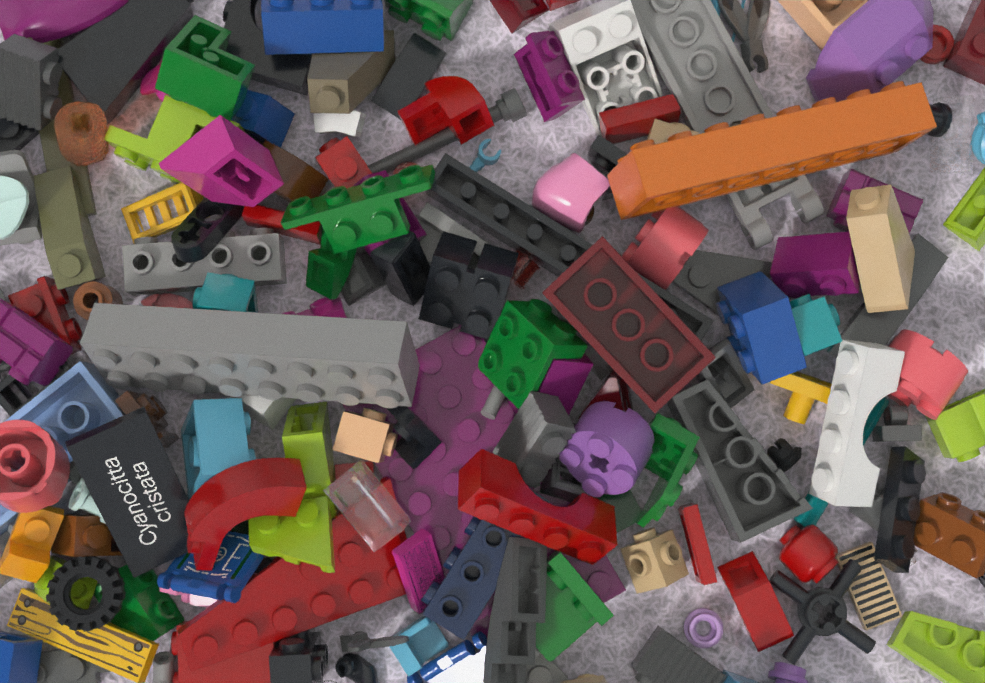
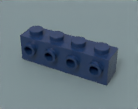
[421,489,550,640]

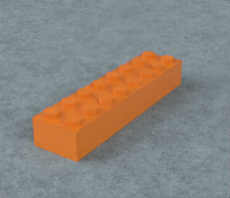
[607,81,937,220]

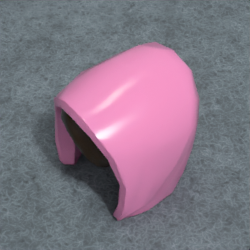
[532,153,610,233]

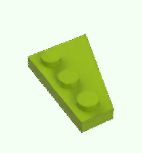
[886,611,985,683]

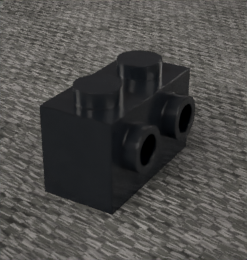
[269,630,328,683]

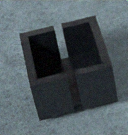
[418,231,519,339]

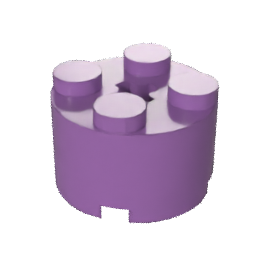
[559,401,655,497]

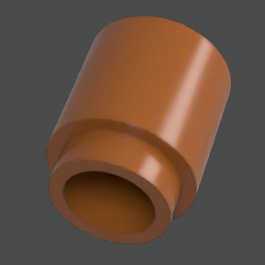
[73,281,123,320]

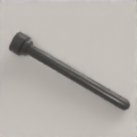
[368,88,527,173]

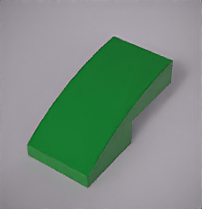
[305,227,357,300]

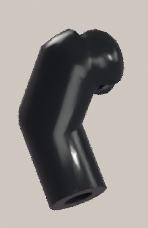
[335,653,378,683]

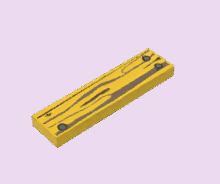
[7,588,159,683]

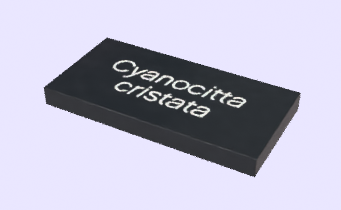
[65,407,189,578]

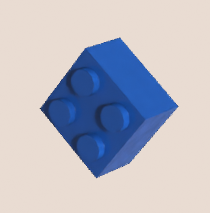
[716,271,807,385]

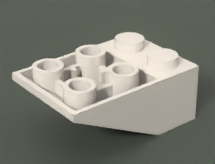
[548,0,663,136]

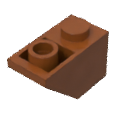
[51,513,122,557]

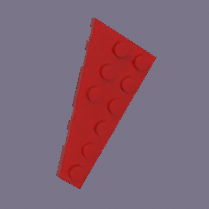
[177,476,407,672]

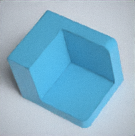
[389,616,449,677]

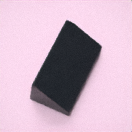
[370,231,430,306]

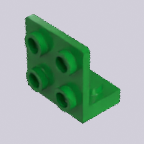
[536,550,614,662]

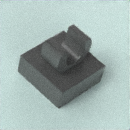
[872,406,922,442]

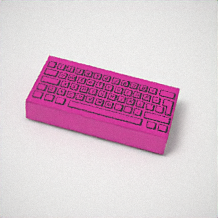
[392,528,444,614]

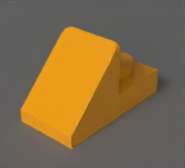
[0,506,64,583]

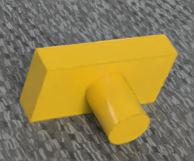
[770,371,832,424]

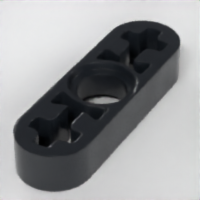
[171,197,244,263]

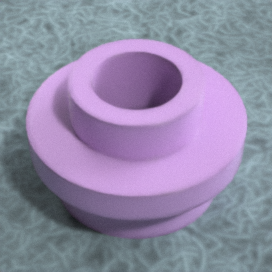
[683,608,723,648]

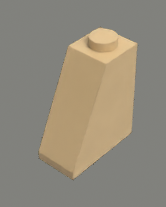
[846,184,915,313]

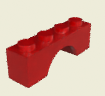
[458,449,618,565]

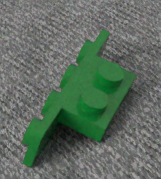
[281,165,436,254]

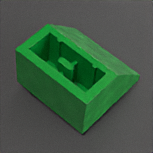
[384,0,473,41]

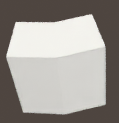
[313,110,366,137]

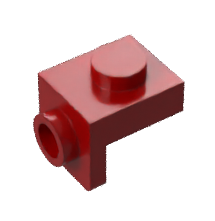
[315,136,372,188]

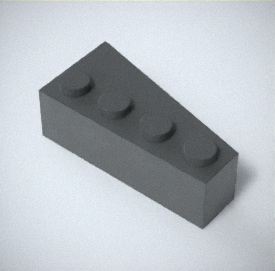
[667,380,813,543]

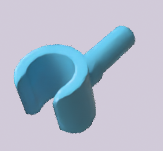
[469,139,501,172]

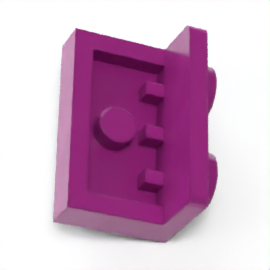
[514,30,585,122]

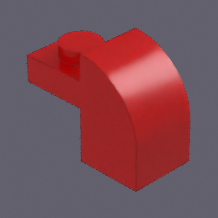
[397,76,495,145]

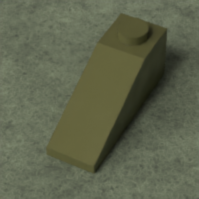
[33,166,106,290]

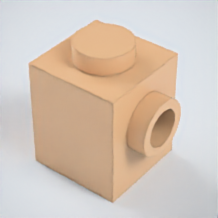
[332,408,398,463]

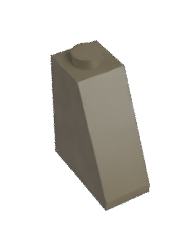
[307,30,395,114]

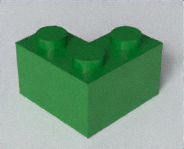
[155,15,255,121]

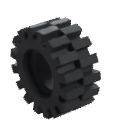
[46,556,126,632]

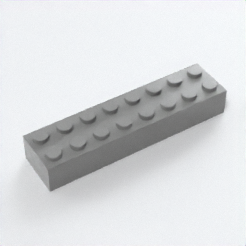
[80,303,420,408]

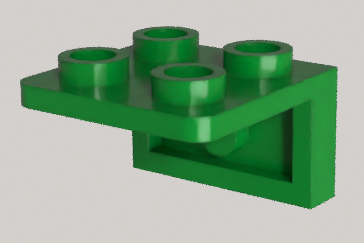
[478,299,588,409]
[636,413,700,528]

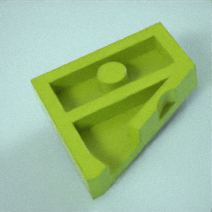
[249,496,335,573]

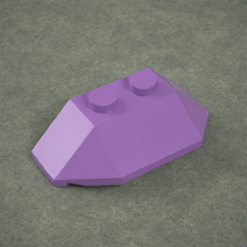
[806,0,934,102]

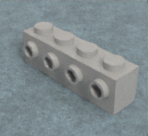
[122,228,287,296]

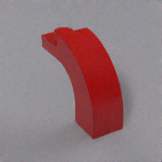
[184,458,307,571]

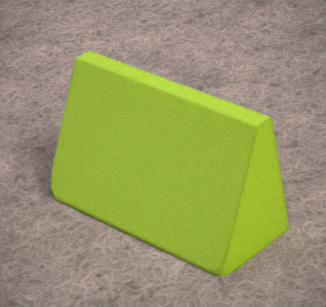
[943,167,985,251]

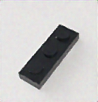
[874,446,926,573]

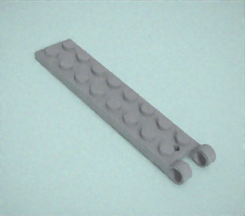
[631,0,824,250]

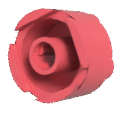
[622,206,709,290]
[887,329,968,420]
[0,420,70,513]

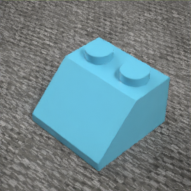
[181,398,256,500]

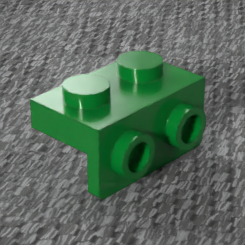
[94,564,184,641]

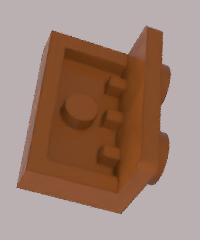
[914,492,985,578]

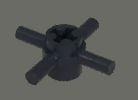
[769,559,876,665]

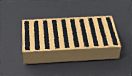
[835,542,902,631]

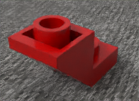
[717,551,794,652]

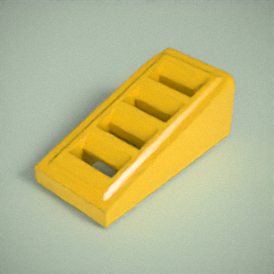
[121,182,210,243]

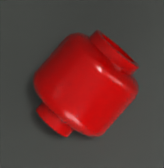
[779,525,839,584]

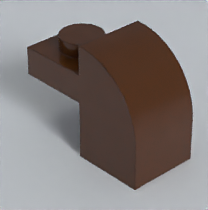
[254,139,329,203]

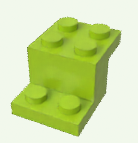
[104,95,247,184]

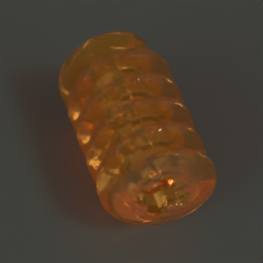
[54,101,109,166]

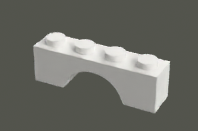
[809,339,905,507]

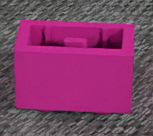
[159,115,284,207]

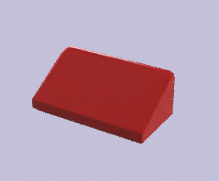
[599,94,681,144]

